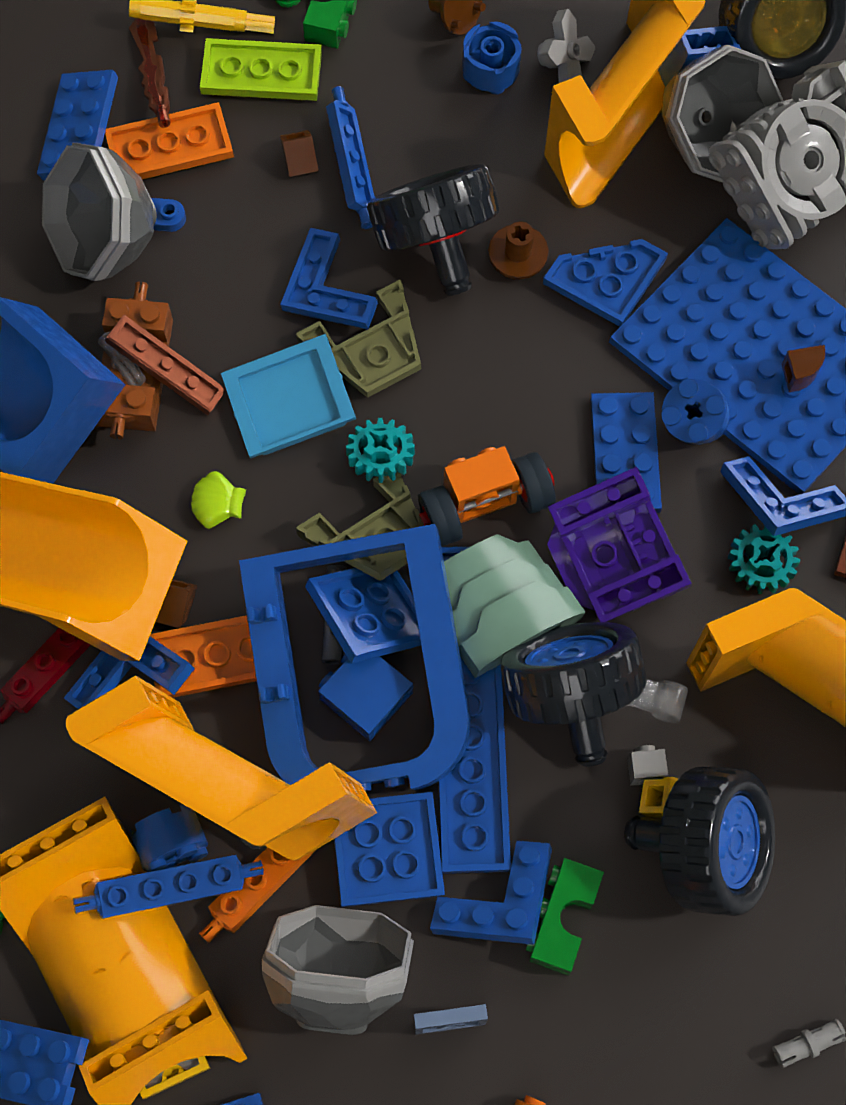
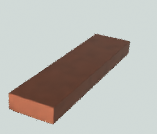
[105,315,226,416]

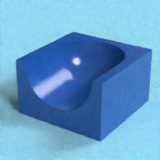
[0,297,126,484]

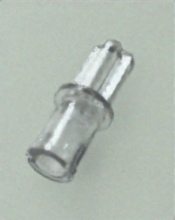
[98,331,146,386]

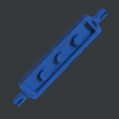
[326,86,375,229]
[73,855,264,919]

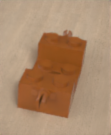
[96,282,173,440]

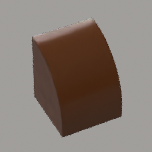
[280,130,319,177]
[782,345,825,392]
[155,579,197,628]

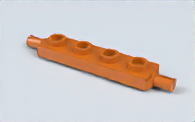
[199,847,317,943]

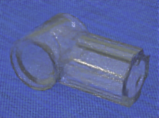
[628,679,688,723]

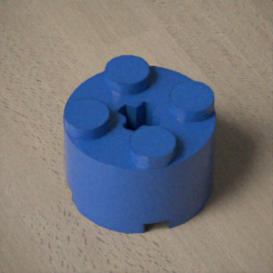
[462,22,522,94]
[662,379,730,445]
[128,804,209,872]

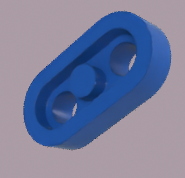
[151,198,186,232]

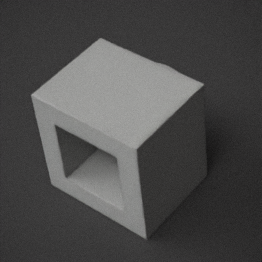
[627,745,668,786]

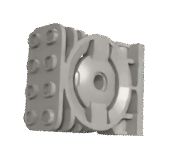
[709,60,846,249]

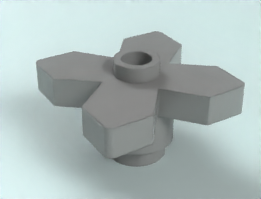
[537,9,595,83]

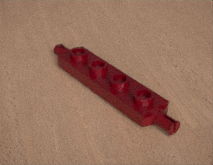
[0,628,91,725]

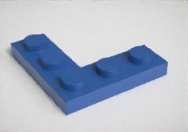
[280,228,378,329]
[720,456,846,536]
[64,636,195,710]
[430,841,552,945]

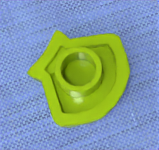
[191,471,246,529]

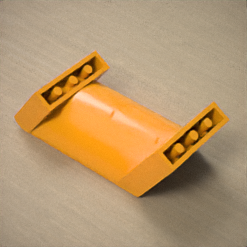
[544,0,705,208]
[0,472,187,661]
[686,588,846,727]
[66,675,377,861]
[0,796,247,1105]

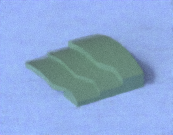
[444,534,586,678]

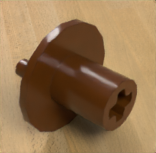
[428,0,486,35]
[488,221,549,280]

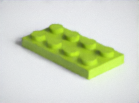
[200,38,322,101]

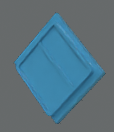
[221,334,356,458]

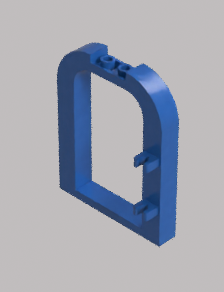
[239,524,471,792]

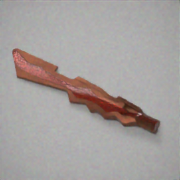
[129,18,170,128]

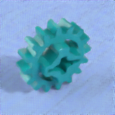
[346,418,415,483]
[728,524,800,594]

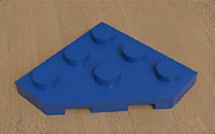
[543,239,668,327]

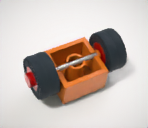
[418,446,556,547]

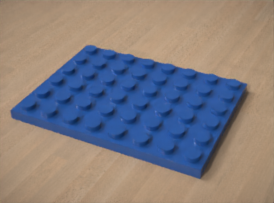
[609,218,846,494]

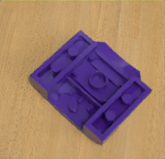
[547,467,692,622]

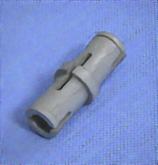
[772,1019,846,1068]

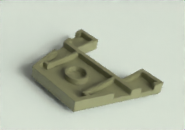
[296,279,421,398]
[296,472,423,581]

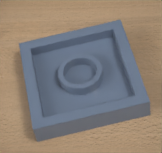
[414,1004,488,1035]

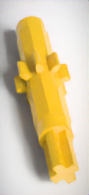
[129,0,275,34]

